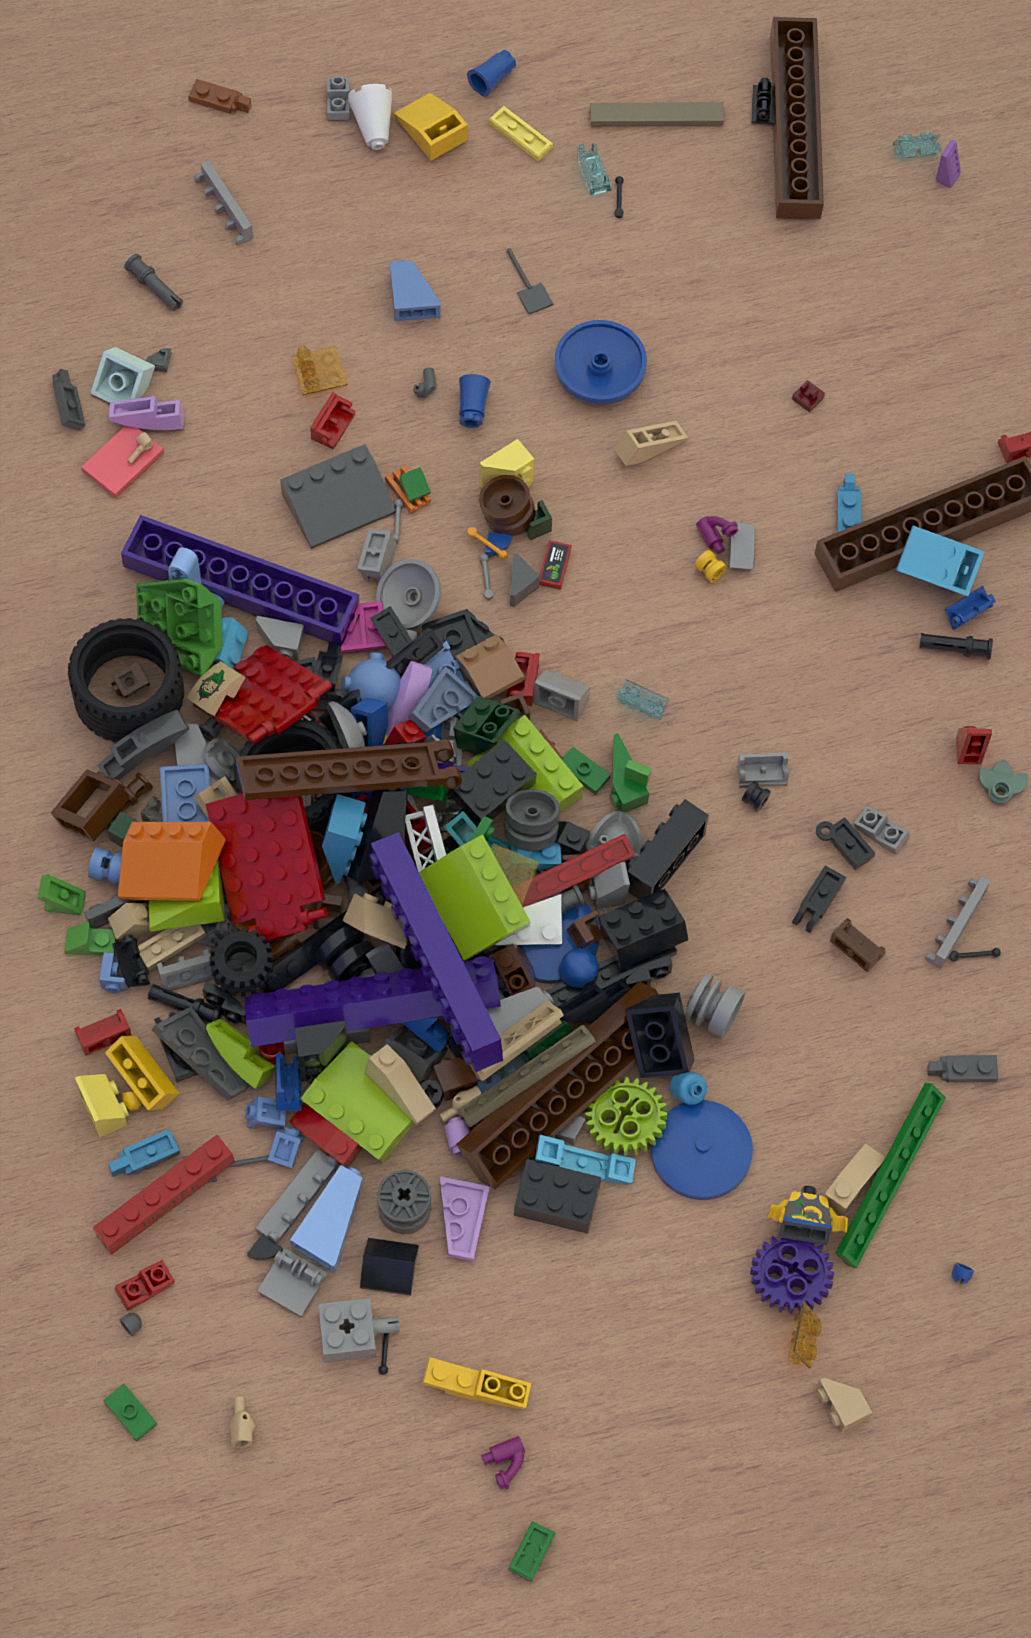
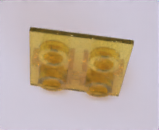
[292,346,348,395]
[491,843,539,905]
[788,1302,821,1368]

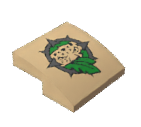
[186,661,245,716]

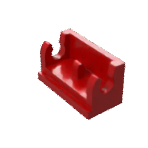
[310,392,355,449]
[998,432,1031,463]
[507,652,540,706]
[74,1009,132,1056]

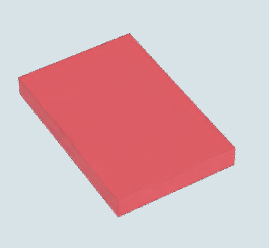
[81,426,164,498]

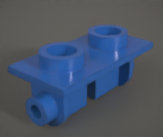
[945,586,996,630]

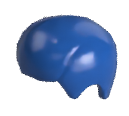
[559,948,599,988]

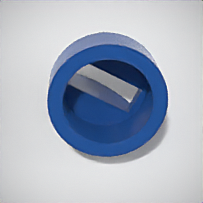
[952,1263,974,1284]

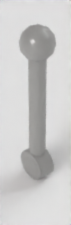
[394,499,403,543]
[479,553,493,600]

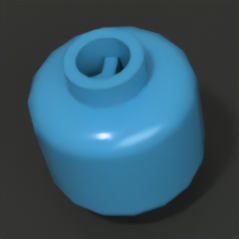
[670,1071,707,1105]

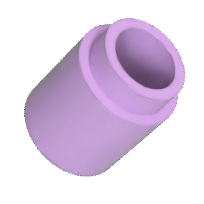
[444,1117,471,1157]

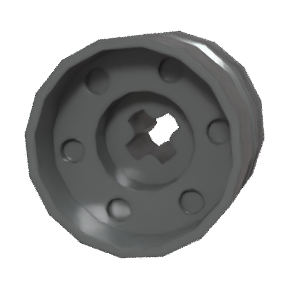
[377,1170,431,1234]

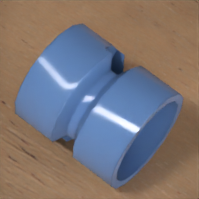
[88,847,122,885]

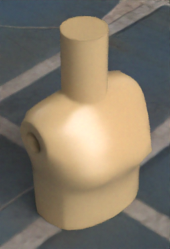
[439,1086,481,1123]
[229,1396,256,1449]

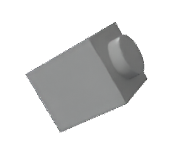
[256,616,305,660]
[588,862,630,909]

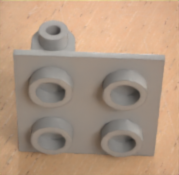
[257,1248,328,1316]

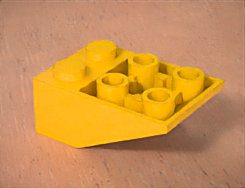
[393,93,468,161]

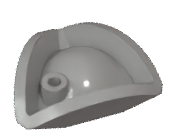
[586,811,644,860]

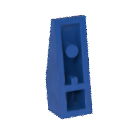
[351,698,388,747]

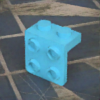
[213,617,249,669]

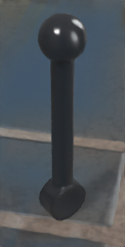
[615,176,624,218]
[949,948,1001,962]
[378,1333,389,1375]

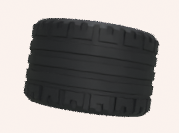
[68,618,184,743]
[234,719,352,836]

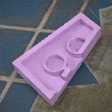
[440,1176,490,1262]

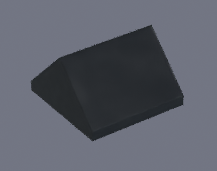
[360,1238,419,1296]

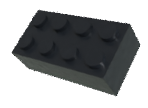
[626,799,709,899]

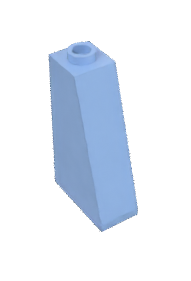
[290,1165,363,1273]

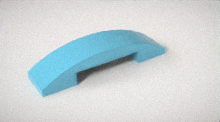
[535,1135,636,1184]

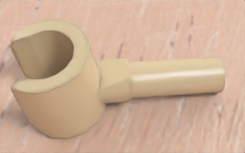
[127,432,153,464]

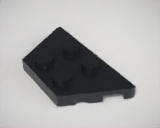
[421,609,504,660]

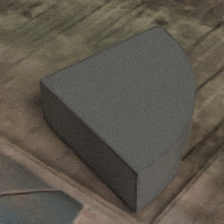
[146,348,172,372]

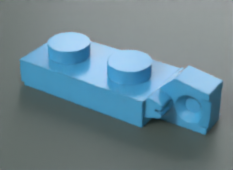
[837,473,861,532]
[108,1129,180,1177]

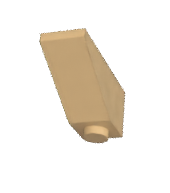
[614,421,688,466]
[365,1044,436,1125]
[824,1143,885,1216]

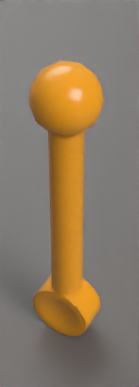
[467,527,508,559]

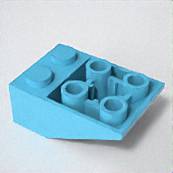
[896,526,985,596]

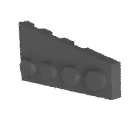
[151,1006,249,1101]

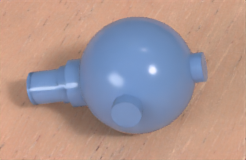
[341,653,401,711]

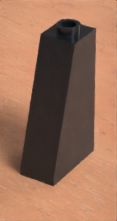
[348,788,406,881]

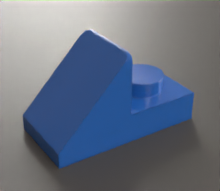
[402,1017,450,1053]

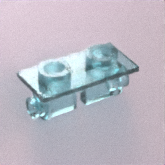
[893,132,941,158]
[616,679,669,720]

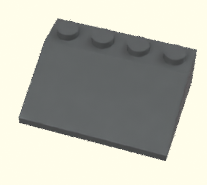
[280,444,396,549]

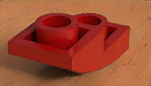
[115,1260,175,1311]

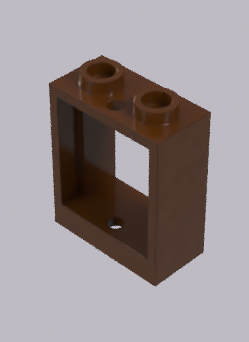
[51,769,130,842]

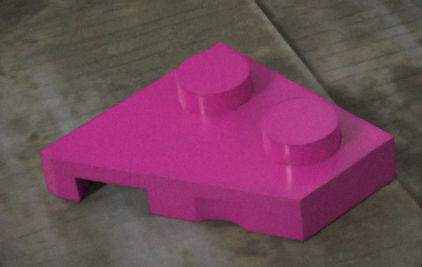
[340,601,387,654]

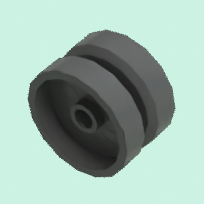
[504,789,560,851]

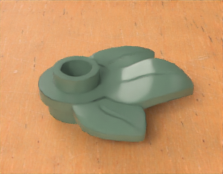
[979,760,1028,804]

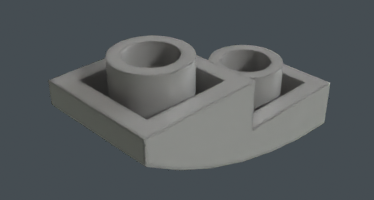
[327,76,350,120]
[728,522,754,570]
[854,805,909,854]

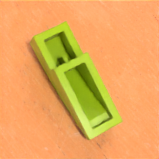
[206,1019,276,1089]

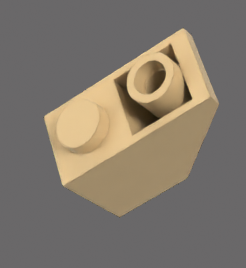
[108,903,160,940]
[816,1378,873,1432]

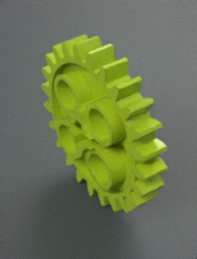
[585,1077,668,1156]

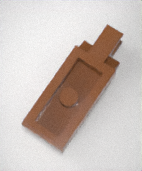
[188,79,252,114]

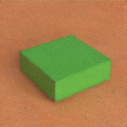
[624,760,651,786]

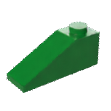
[610,733,649,813]

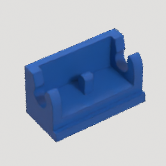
[275,1054,302,1111]

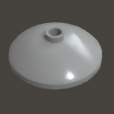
[376,559,441,630]
[327,701,367,749]

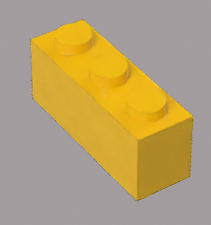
[105,1036,180,1111]

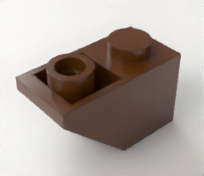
[492,943,535,996]

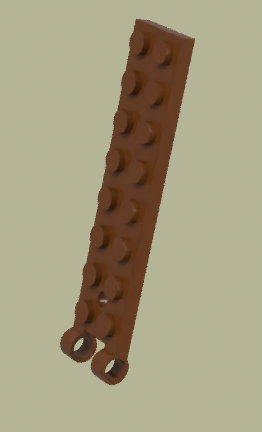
[236,739,462,800]

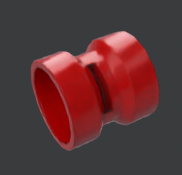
[259,1042,285,1065]

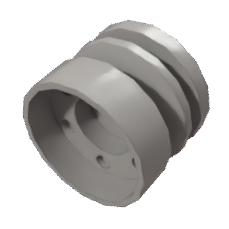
[685,973,746,1039]

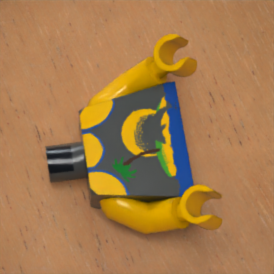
[767,1186,848,1245]

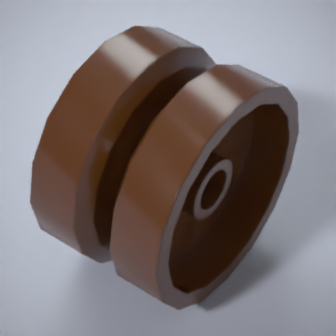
[479,475,536,535]

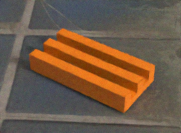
[385,465,430,514]

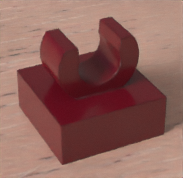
[792,380,825,412]

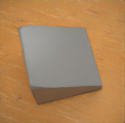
[555,1116,586,1145]

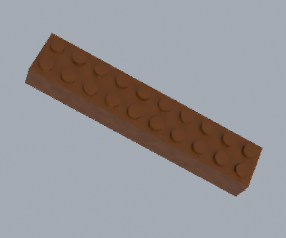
[770,17,824,219]
[815,456,1031,592]
[456,982,658,1189]

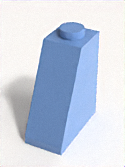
[390,260,440,321]

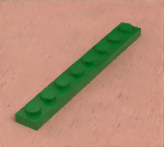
[835,1083,946,1268]

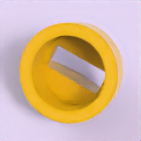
[123,1092,142,1111]

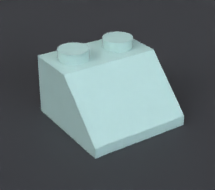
[90,347,155,403]

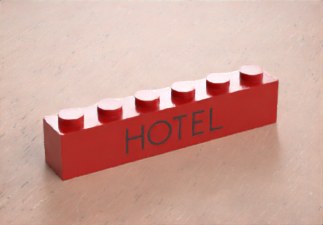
[93,1135,235,1255]

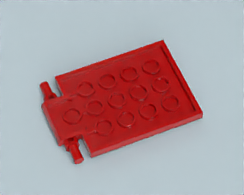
[192,645,332,744]
[205,793,328,941]

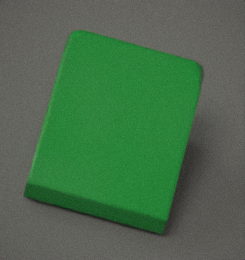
[400,467,431,502]

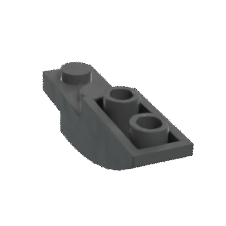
[98,710,190,780]

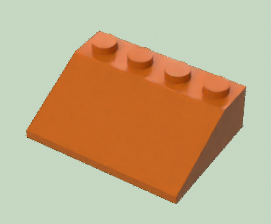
[118,822,226,901]

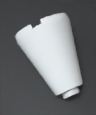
[348,84,392,150]

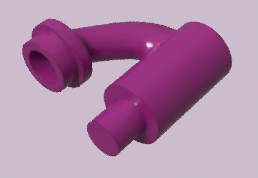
[696,516,738,554]
[481,1436,525,1490]

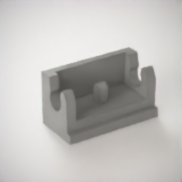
[357,529,397,583]
[737,752,789,787]

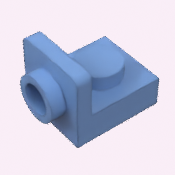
[99,952,127,993]
[245,1097,286,1129]
[268,1126,305,1168]

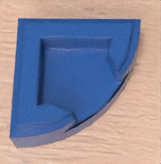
[485,532,512,556]

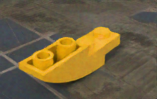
[422,1357,532,1409]

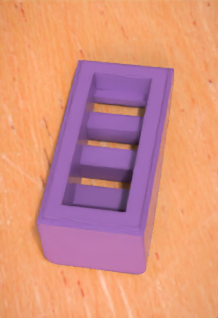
[936,139,961,188]

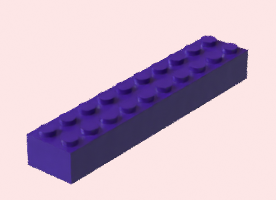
[121,515,359,646]
[369,832,503,1073]
[244,956,501,1047]

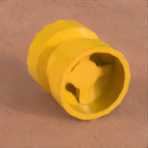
[694,550,727,583]

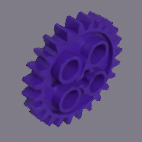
[750,1236,834,1314]

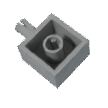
[318,1298,400,1363]

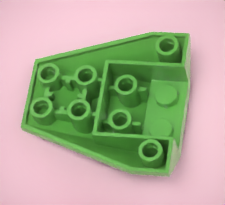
[136,578,222,676]

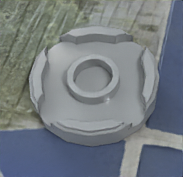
[203,738,240,783]

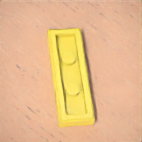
[489,106,553,161]

